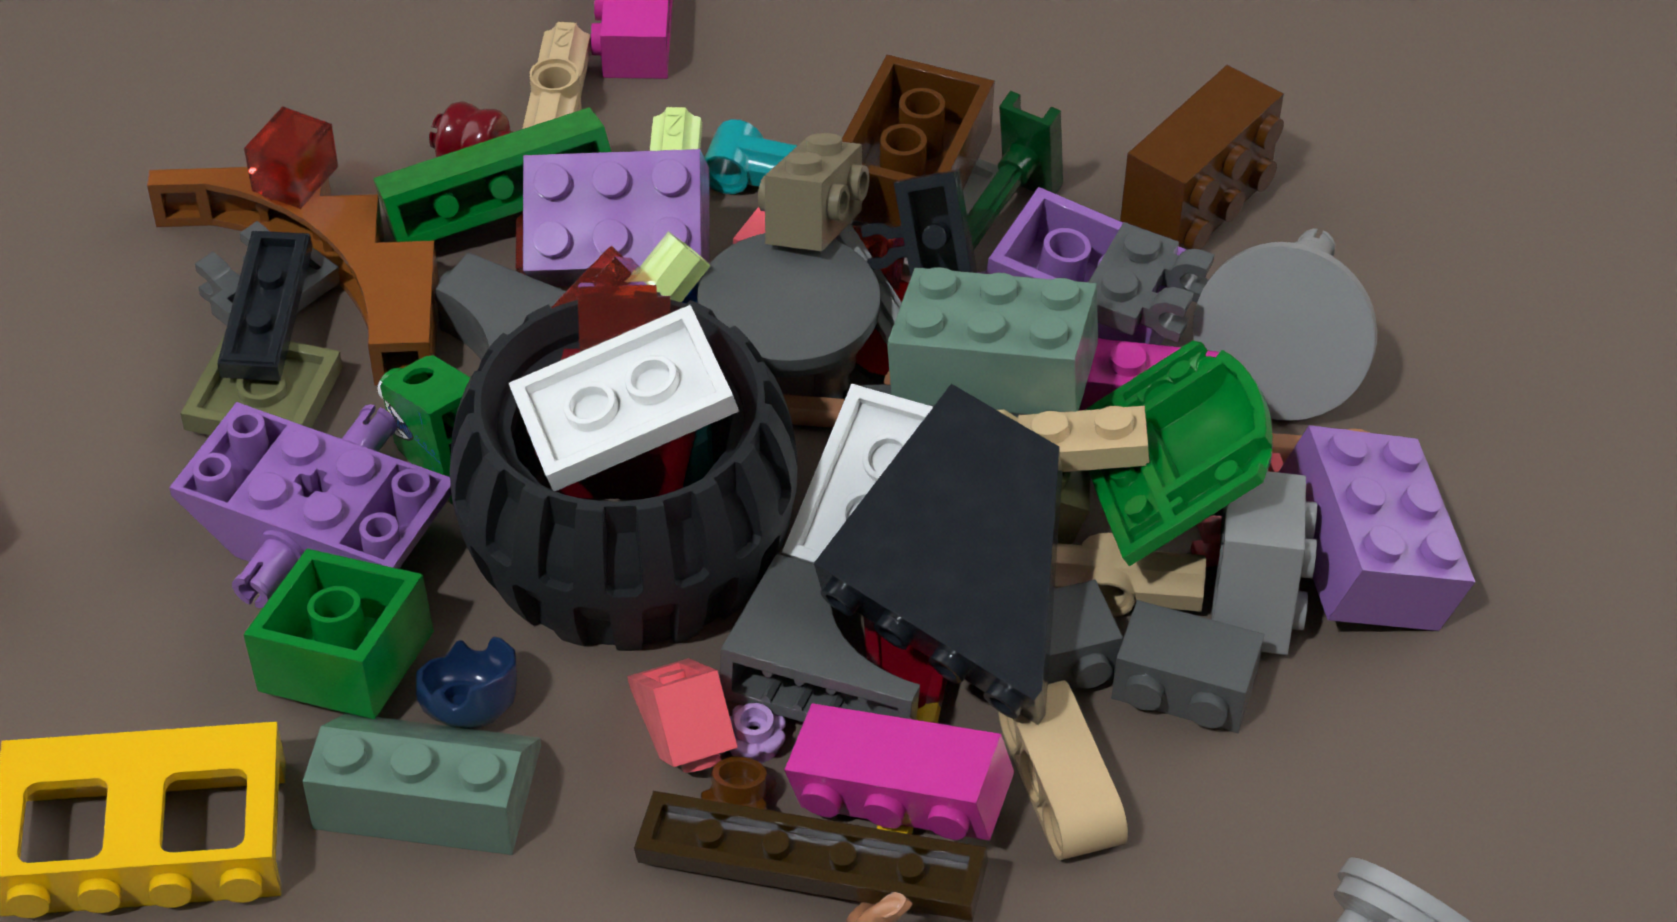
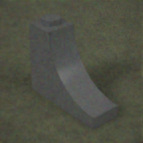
[435,252,578,360]
[720,554,920,722]

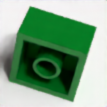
[243,549,434,720]

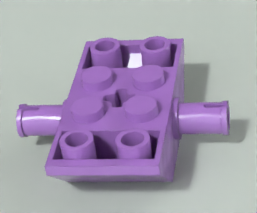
[169,402,452,608]

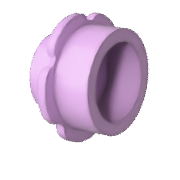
[729,703,786,763]

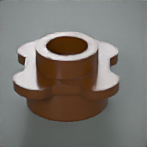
[701,757,776,810]

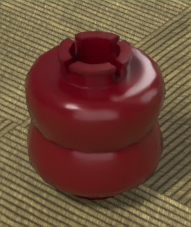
[429,101,514,157]

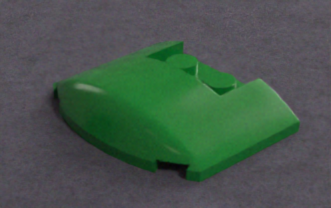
[1085,340,1273,566]

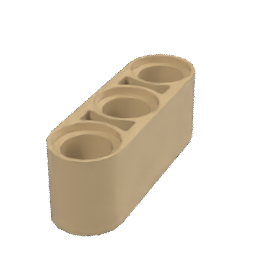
[998,680,1128,860]

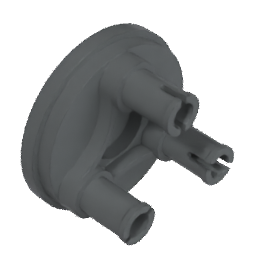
[697,233,880,399]

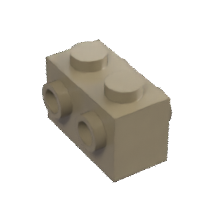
[758,133,869,251]

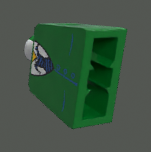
[378,355,471,504]

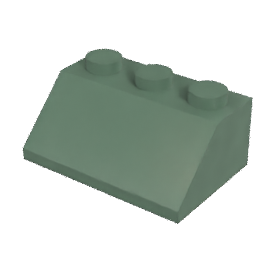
[303,713,541,855]

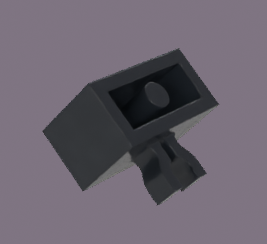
[861,169,977,276]

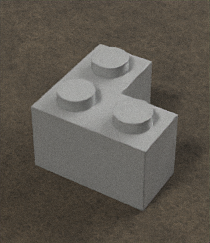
[1211,471,1317,655]

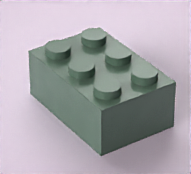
[887,267,1098,415]

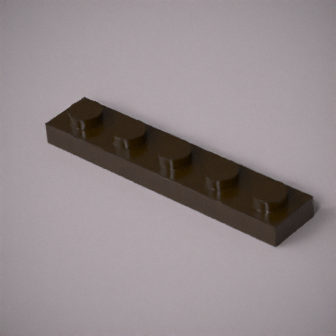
[634,790,988,922]

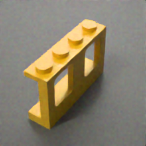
[0,721,286,918]

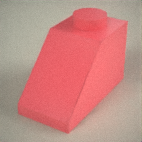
[627,658,738,773]

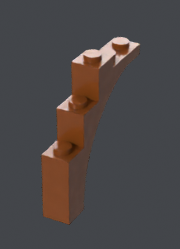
[147,149,439,386]

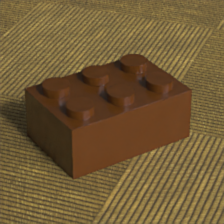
[842,54,995,226]
[1120,65,1284,250]

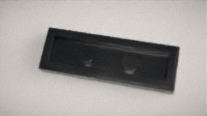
[217,231,313,381]

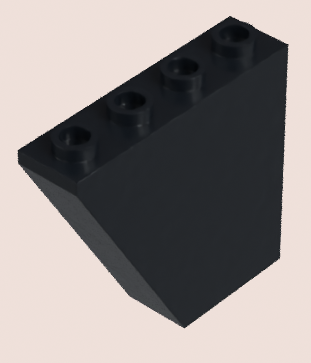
[814,383,1062,725]

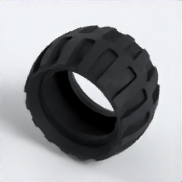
[450,290,797,651]

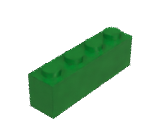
[373,107,612,242]

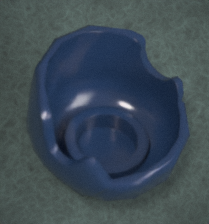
[416,637,517,728]

